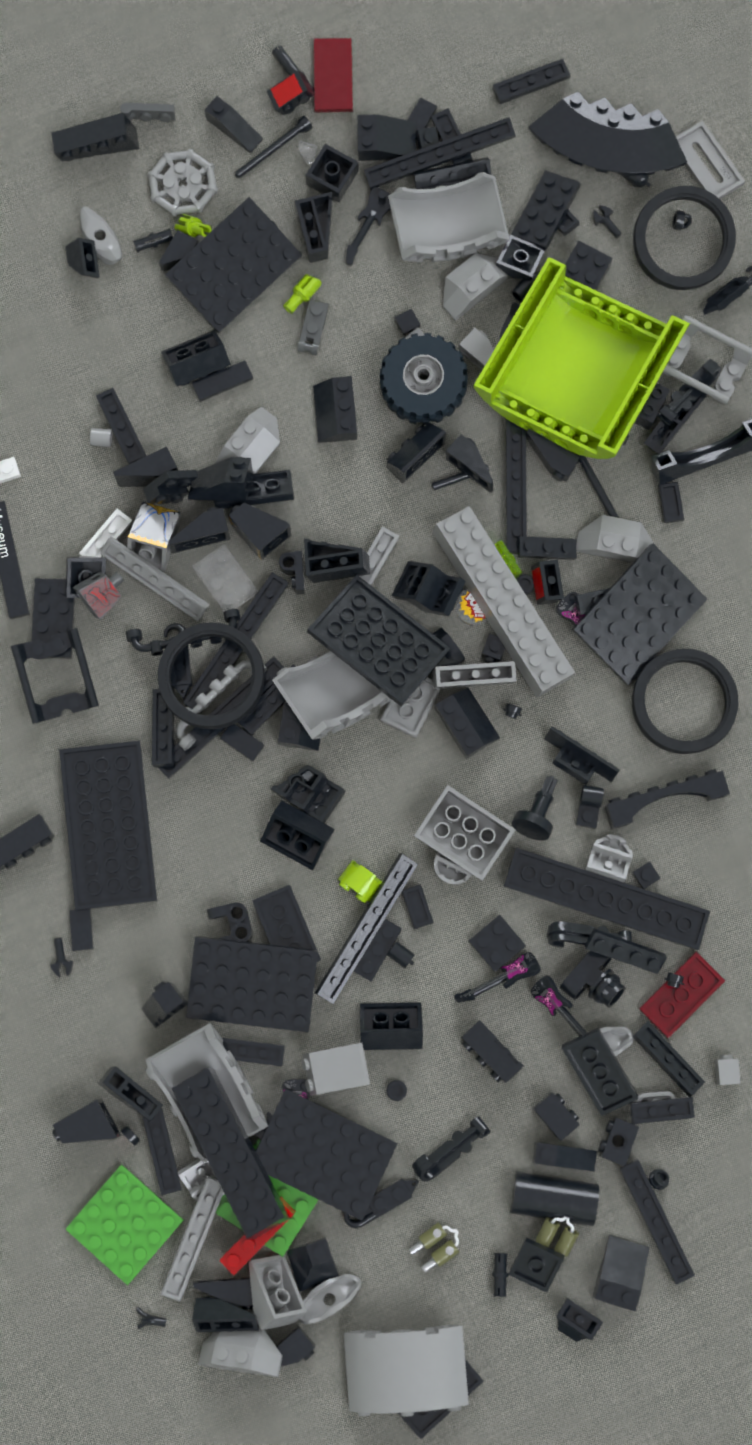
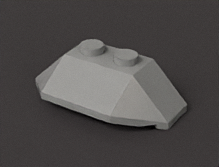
[443,253,510,321]
[215,407,280,474]
[576,515,653,563]
[198,1328,283,1377]

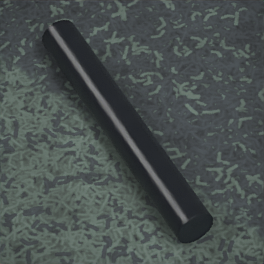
[432,464,489,490]

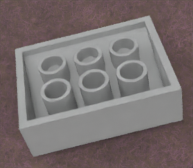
[414,785,515,881]

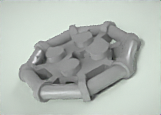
[147,148,218,217]

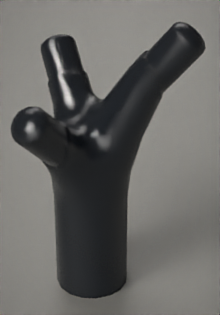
[136,1307,167,1329]

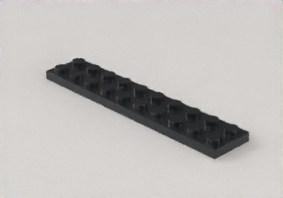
[503,848,710,950]

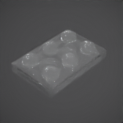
[192,544,258,612]

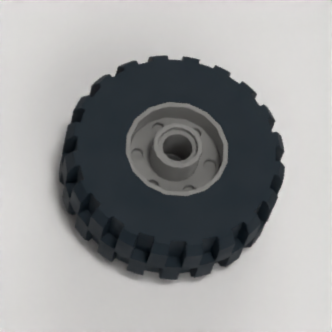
[379,333,468,425]

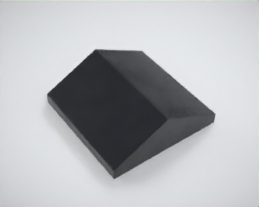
[496,235,546,280]
[65,556,106,598]

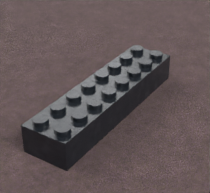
[172,1067,290,1240]

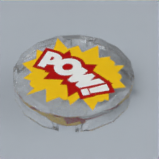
[455,588,488,627]

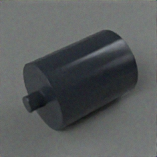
[387,941,415,968]

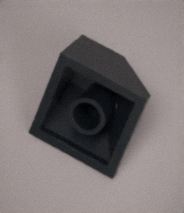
[287,1237,339,1292]

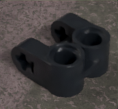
[207,903,253,942]

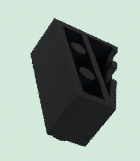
[295,192,333,263]
[304,538,370,583]
[141,981,188,1029]
[461,1020,524,1083]

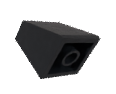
[229,503,292,560]
[52,1099,122,1144]

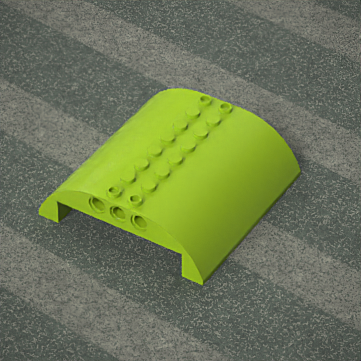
[474,257,690,459]

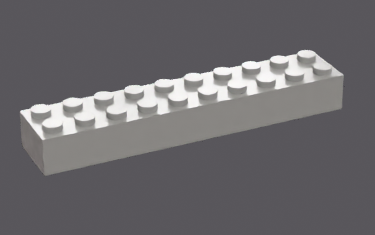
[432,506,575,698]

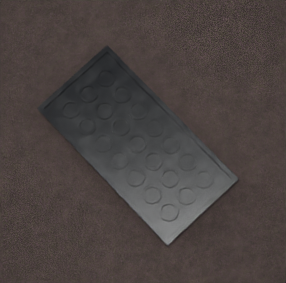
[59,741,157,911]

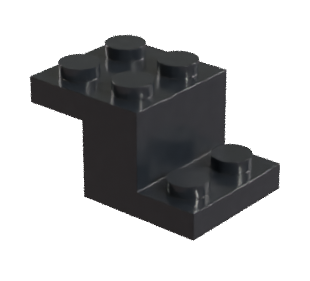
[391,561,466,617]

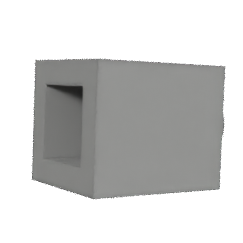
[714,1055,741,1085]

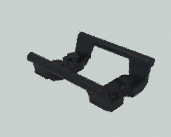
[11,628,99,724]

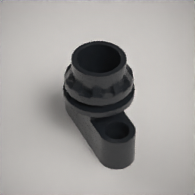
[560,951,626,1008]

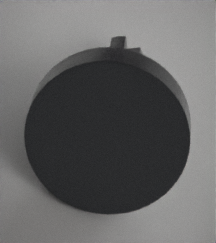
[512,776,558,841]

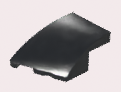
[271,765,346,823]

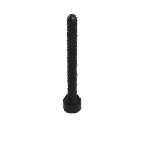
[235,115,312,178]
[570,451,619,518]

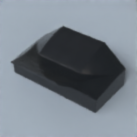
[433,627,465,667]
[556,1298,603,1342]

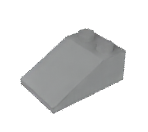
[249,1255,307,1330]

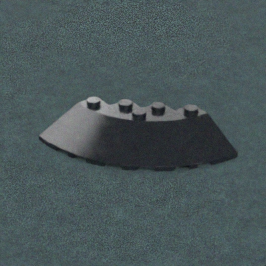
[528,91,687,176]

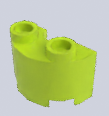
[338,860,382,904]

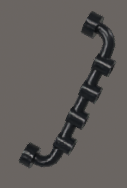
[126,609,240,656]

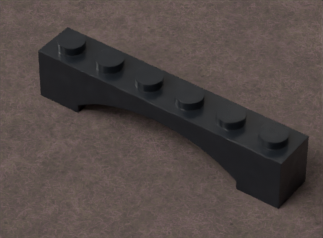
[651,419,752,485]
[605,769,730,830]

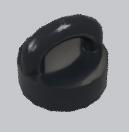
[672,210,692,231]

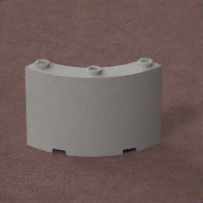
[388,172,510,262]
[272,651,392,739]
[146,1023,268,1163]
[344,1324,469,1416]

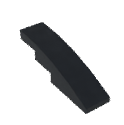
[644,393,707,454]

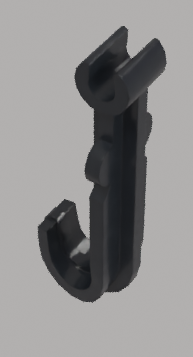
[657,359,721,425]
[547,921,632,948]
[412,1116,491,1182]

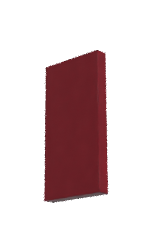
[314,38,353,112]
[639,952,725,1039]

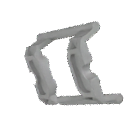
[663,315,752,405]

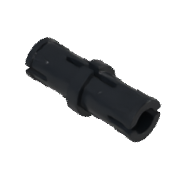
[134,228,173,252]
[492,1253,509,1297]

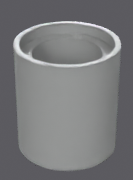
[90,428,112,447]

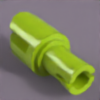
[174,214,212,237]
[283,274,322,314]

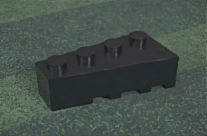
[51,113,140,162]

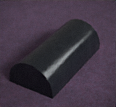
[510,1171,599,1227]

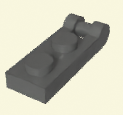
[120,103,176,122]
[298,300,329,355]

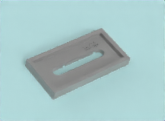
[676,121,745,199]

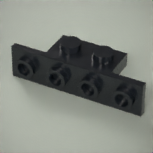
[544,726,620,785]

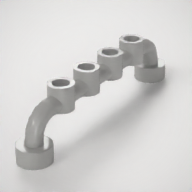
[176,660,267,751]

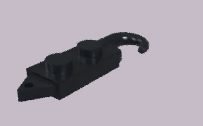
[703,266,752,315]
[164,623,193,699]
[343,1179,419,1228]

